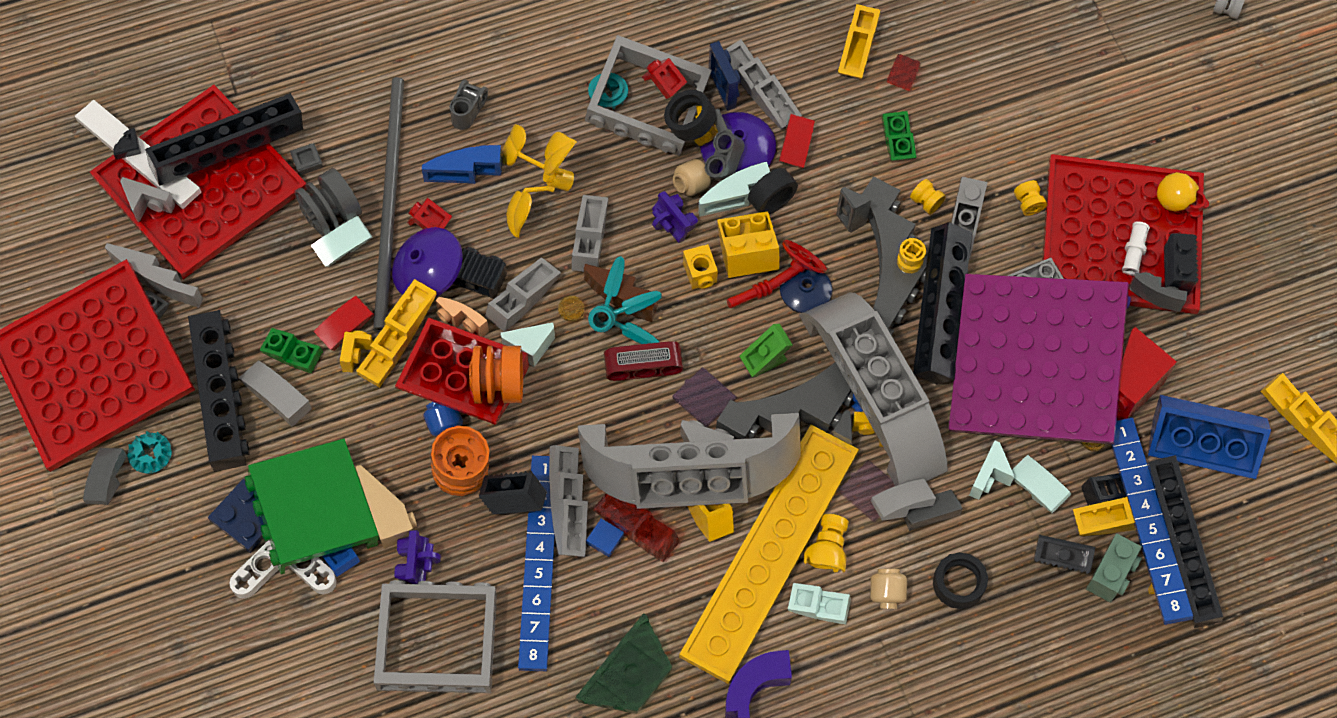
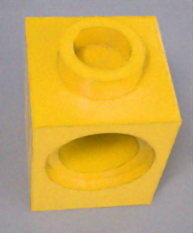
[683,244,718,289]

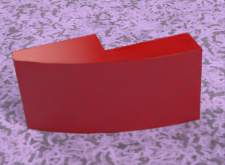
[778,114,815,169]
[313,296,375,351]

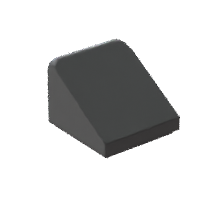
[832,410,852,445]

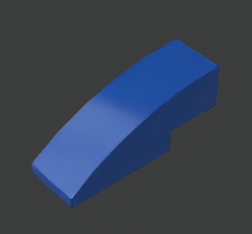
[422,145,502,184]

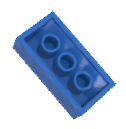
[1148,395,1271,479]

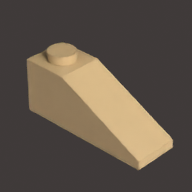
[356,465,418,549]

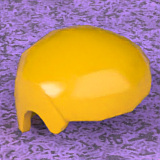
[1157,172,1199,212]
[804,540,846,573]

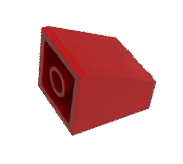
[1117,327,1177,421]

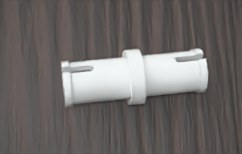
[1122,222,1150,276]

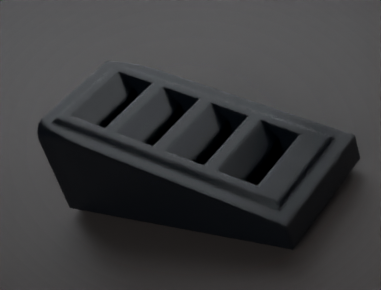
[1081,473,1126,506]

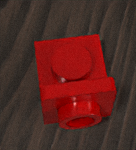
[642,58,687,99]
[407,198,452,229]

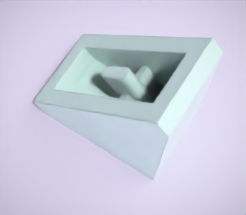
[501,323,555,367]

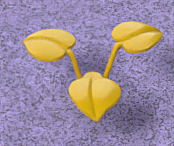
[502,124,577,238]

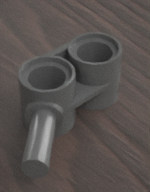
[704,109,745,182]

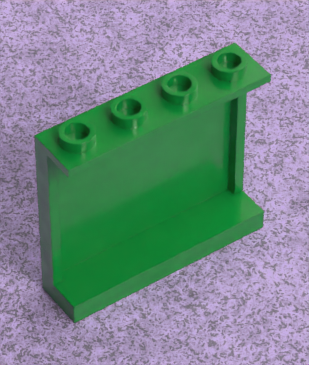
[244,438,379,574]

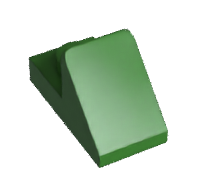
[739,324,793,377]

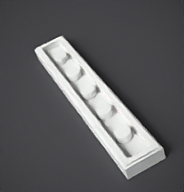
[75,100,201,209]

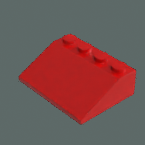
[395,317,529,425]

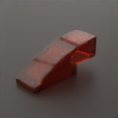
[593,493,680,562]

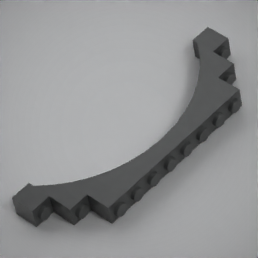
[716,176,928,439]

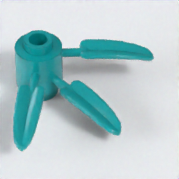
[588,256,662,344]

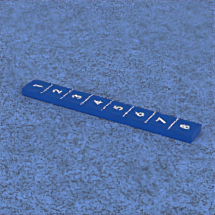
[1111,418,1193,625]
[518,455,555,672]

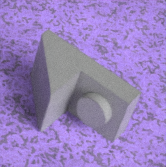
[120,177,176,222]

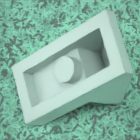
[969,441,1014,500]

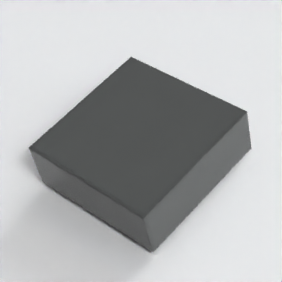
[290,143,323,176]

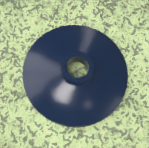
[780,269,832,313]

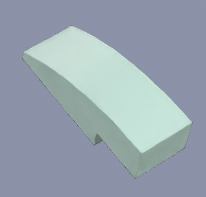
[698,162,770,217]

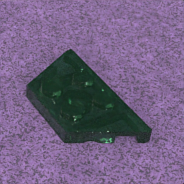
[575,613,672,714]

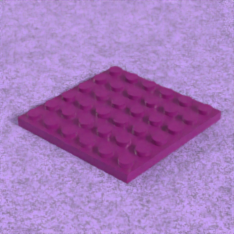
[949,274,1129,444]

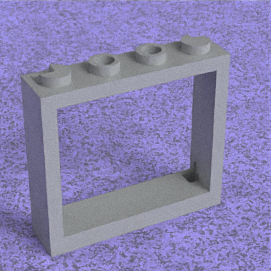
[585,35,711,156]
[374,580,497,693]

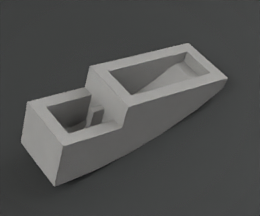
[572,195,608,272]
[485,257,561,332]
[239,360,312,427]

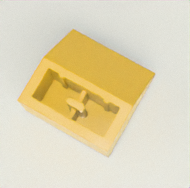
[717,211,779,278]

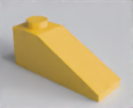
[687,504,734,542]

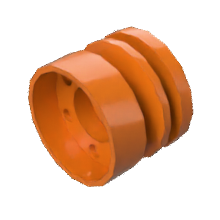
[469,346,523,404]
[431,426,489,496]

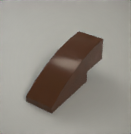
[584,264,658,322]

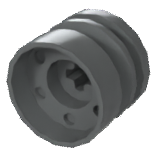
[294,168,362,237]

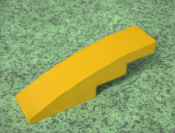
[356,279,437,388]
[1260,373,1337,464]
[1073,497,1136,536]

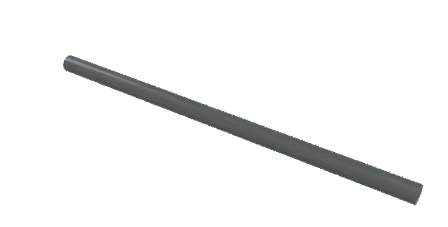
[373,77,404,333]

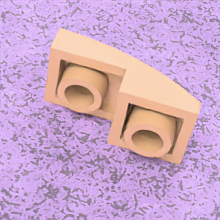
[435,297,489,337]

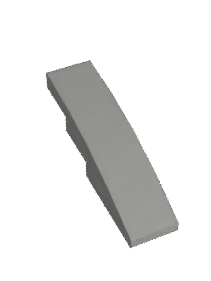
[726,39,802,129]
[105,243,203,308]
[549,445,588,557]

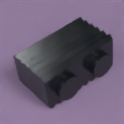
[1164,233,1199,296]
[453,247,507,299]
[479,471,547,515]
[1034,535,1095,574]

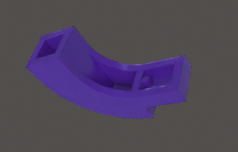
[725,650,792,718]

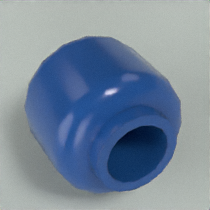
[423,402,463,437]

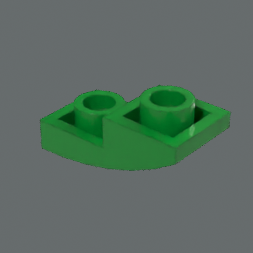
[881,111,917,162]
[260,328,323,373]

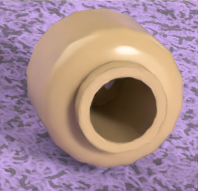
[673,159,711,196]
[870,569,907,609]

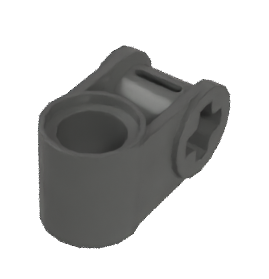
[449,79,489,130]

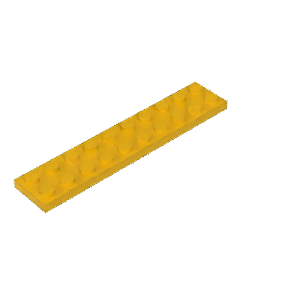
[679,425,859,684]

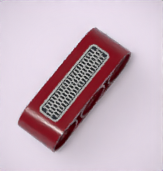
[604,341,683,381]

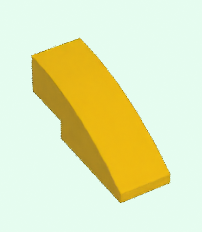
[838,4,880,79]

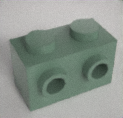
[1086,533,1142,603]

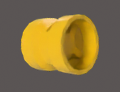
[910,179,946,215]
[1014,180,1047,216]
[897,238,926,274]
[816,514,849,548]

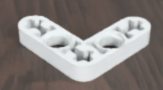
[230,541,337,599]

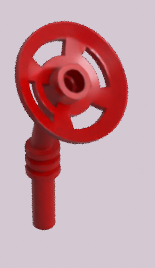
[726,240,827,308]

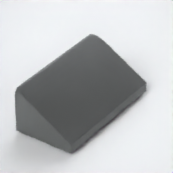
[836,187,871,233]
[904,490,963,531]

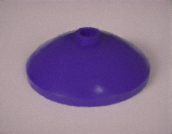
[700,112,776,173]
[392,227,463,298]

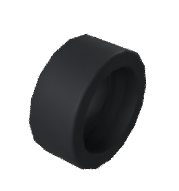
[664,89,716,141]
[748,168,798,215]
[933,552,988,609]

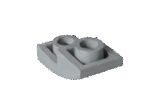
[871,479,936,521]

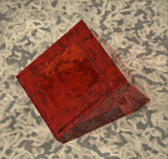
[886,54,921,91]

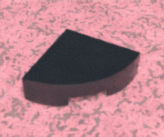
[113,128,141,160]

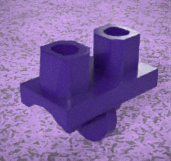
[652,191,698,243]
[394,530,441,584]

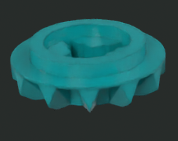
[588,73,628,109]
[127,431,172,474]

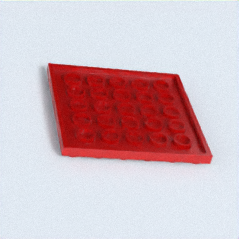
[90,85,307,280]
[1042,154,1204,314]
[0,259,195,472]

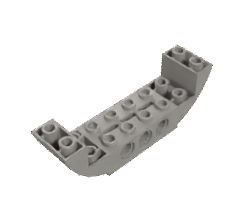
[799,292,948,486]
[578,413,801,509]

